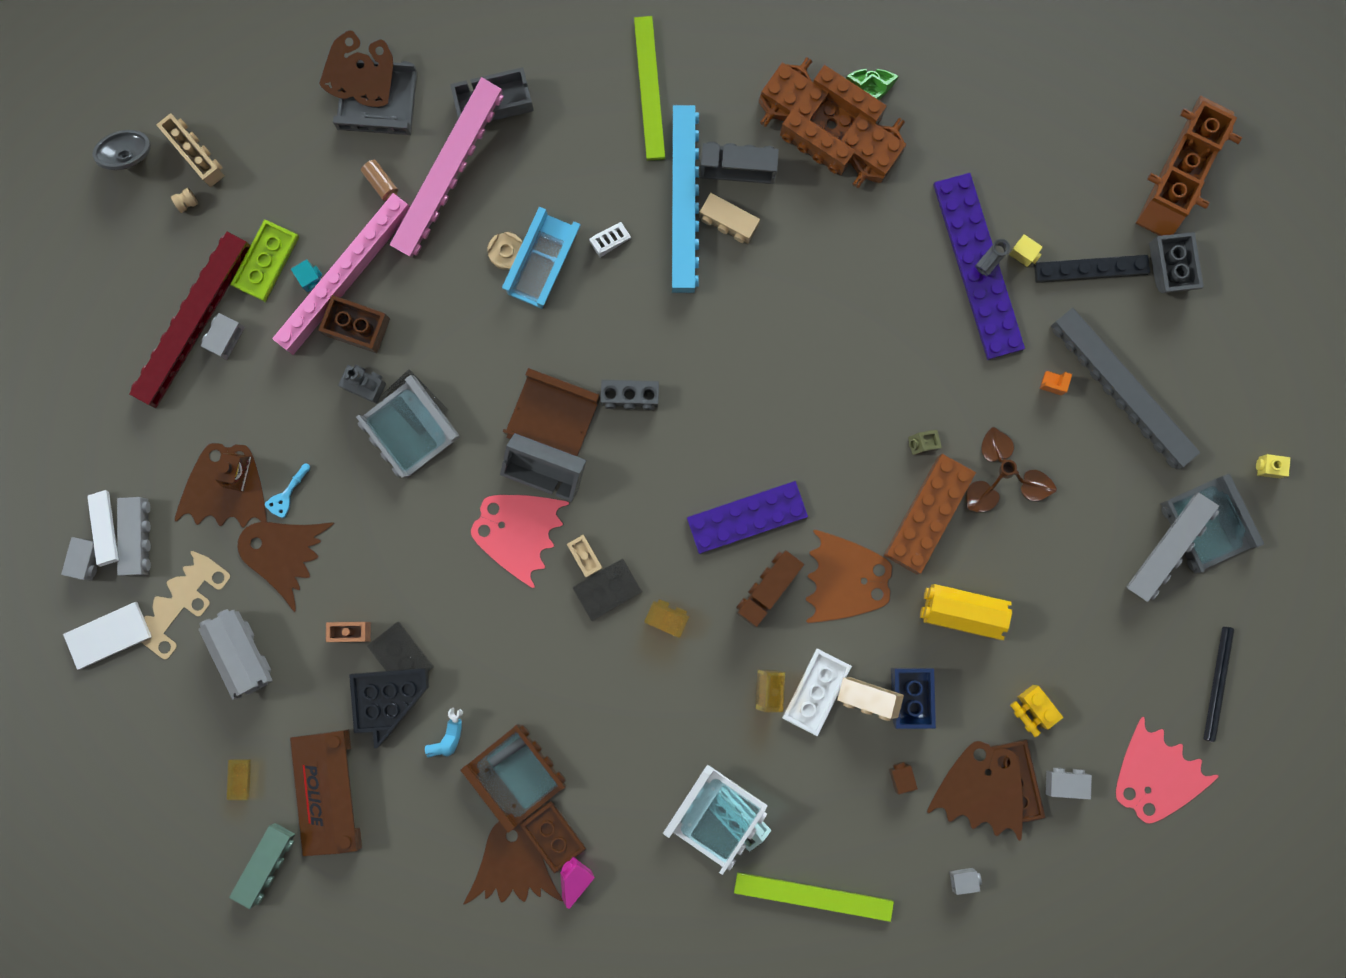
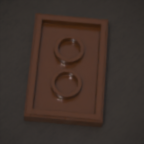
[519,800,586,874]

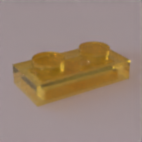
[227,759,251,800]

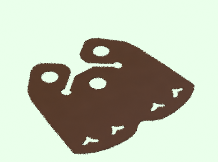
[319,30,393,107]

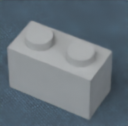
[201,313,245,360]
[61,537,97,581]
[1046,768,1092,800]

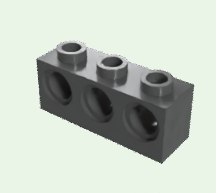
[601,380,659,410]

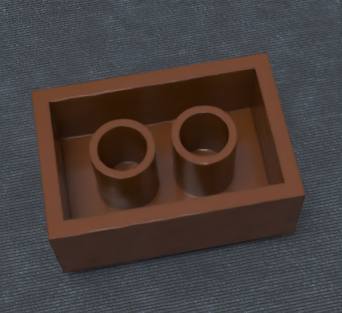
[318,295,390,354]

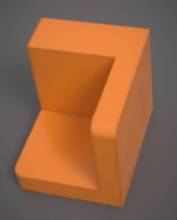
[1040,371,1072,396]

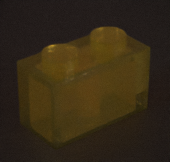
[644,599,689,638]
[756,670,785,712]

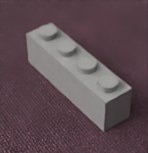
[117,497,151,576]

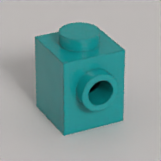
[291,259,322,293]

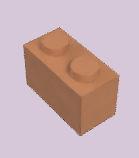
[326,622,371,642]

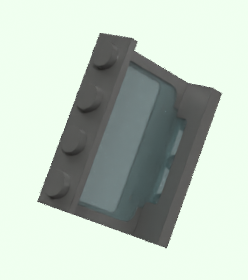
[1160,474,1264,573]

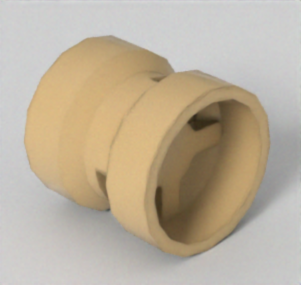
[171,188,198,213]

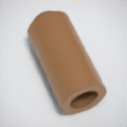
[361,160,398,201]

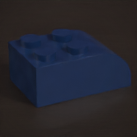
[891,668,936,729]

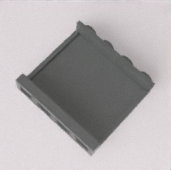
[333,57,417,135]

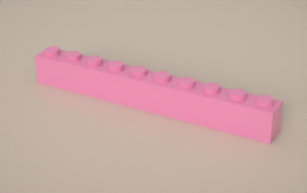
[390,77,504,257]
[272,193,410,355]

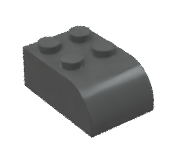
[1149,232,1204,293]

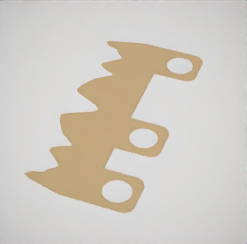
[141,551,230,659]

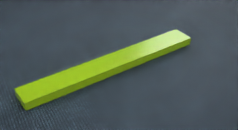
[634,16,665,161]
[734,872,894,922]

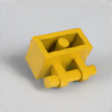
[1010,685,1064,737]

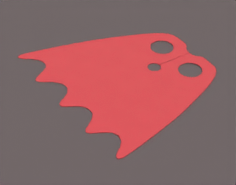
[471,495,569,588]
[1116,717,1218,824]

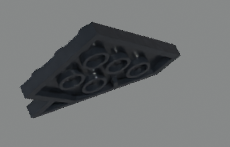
[349,668,429,749]

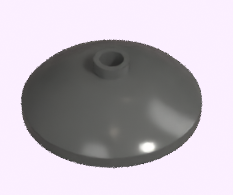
[92,130,151,170]

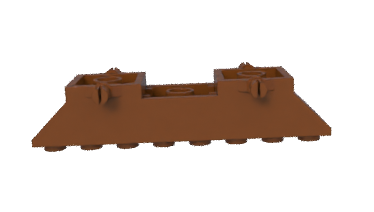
[1135,95,1242,236]

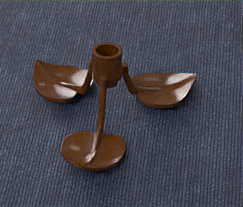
[966,427,1057,512]

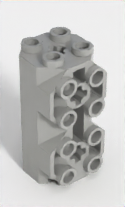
[198,609,273,700]

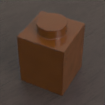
[889,762,918,794]

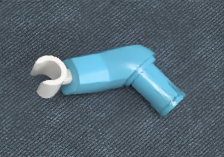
[425,708,463,758]

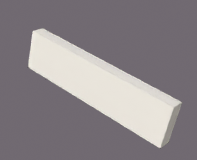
[88,490,119,567]

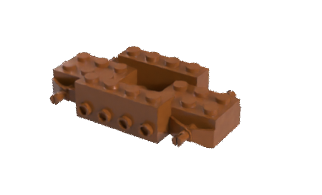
[759,57,906,188]

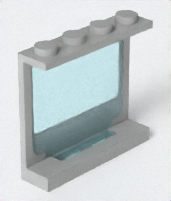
[356,375,460,478]

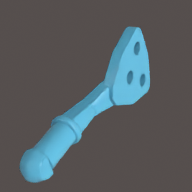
[265,463,310,518]

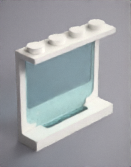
[663,765,767,875]

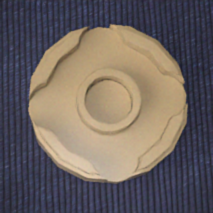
[487,232,523,270]

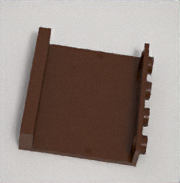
[503,368,600,456]

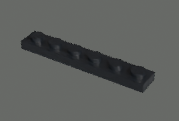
[1034,255,1150,283]

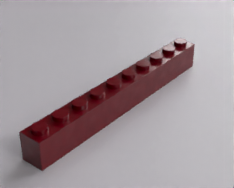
[129,231,251,408]

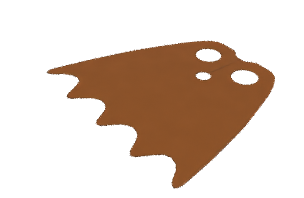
[806,530,892,623]

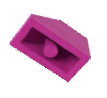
[560,857,595,909]

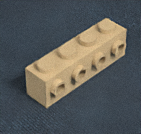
[156,113,225,187]

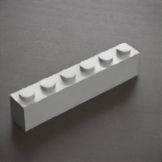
[1126,492,1219,602]

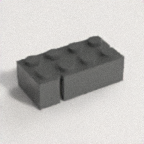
[450,67,534,121]
[700,142,779,184]
[500,433,587,502]

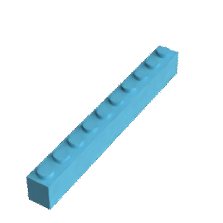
[672,105,699,293]

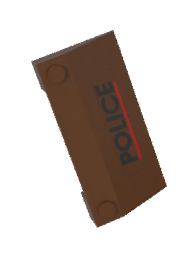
[290,729,362,856]

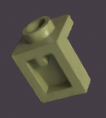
[908,430,942,455]

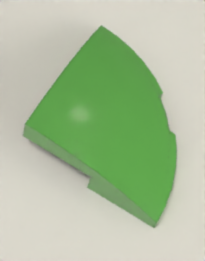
[846,69,898,100]

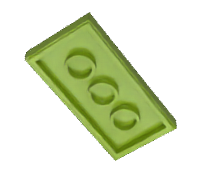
[230,219,300,302]

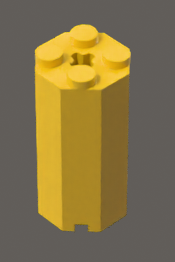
[920,584,1012,640]

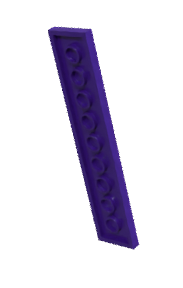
[933,173,1025,360]

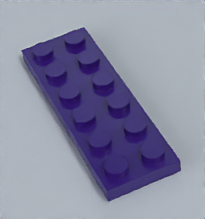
[687,481,808,554]

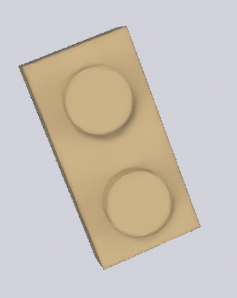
[567,535,602,578]

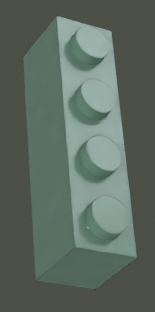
[229,823,295,909]

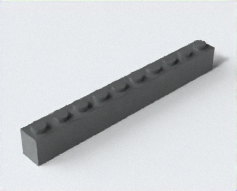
[1051,308,1200,470]

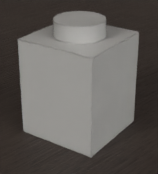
[949,868,982,895]

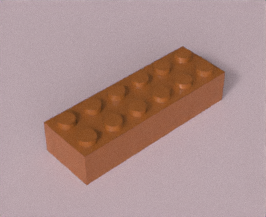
[883,454,976,574]

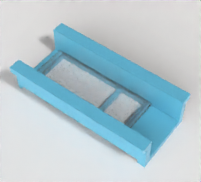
[502,207,581,309]

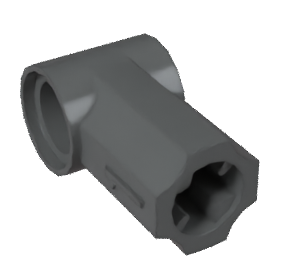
[975,239,1010,276]

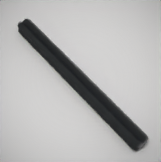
[1204,627,1234,742]

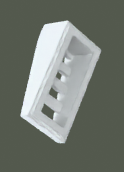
[589,222,631,258]

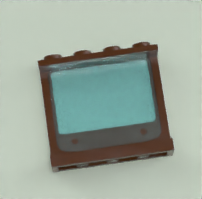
[460,724,566,833]

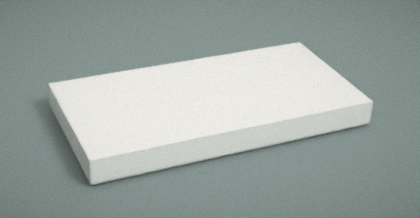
[63,602,152,670]
[782,648,852,736]

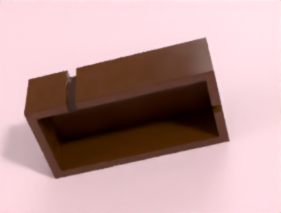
[736,550,805,627]

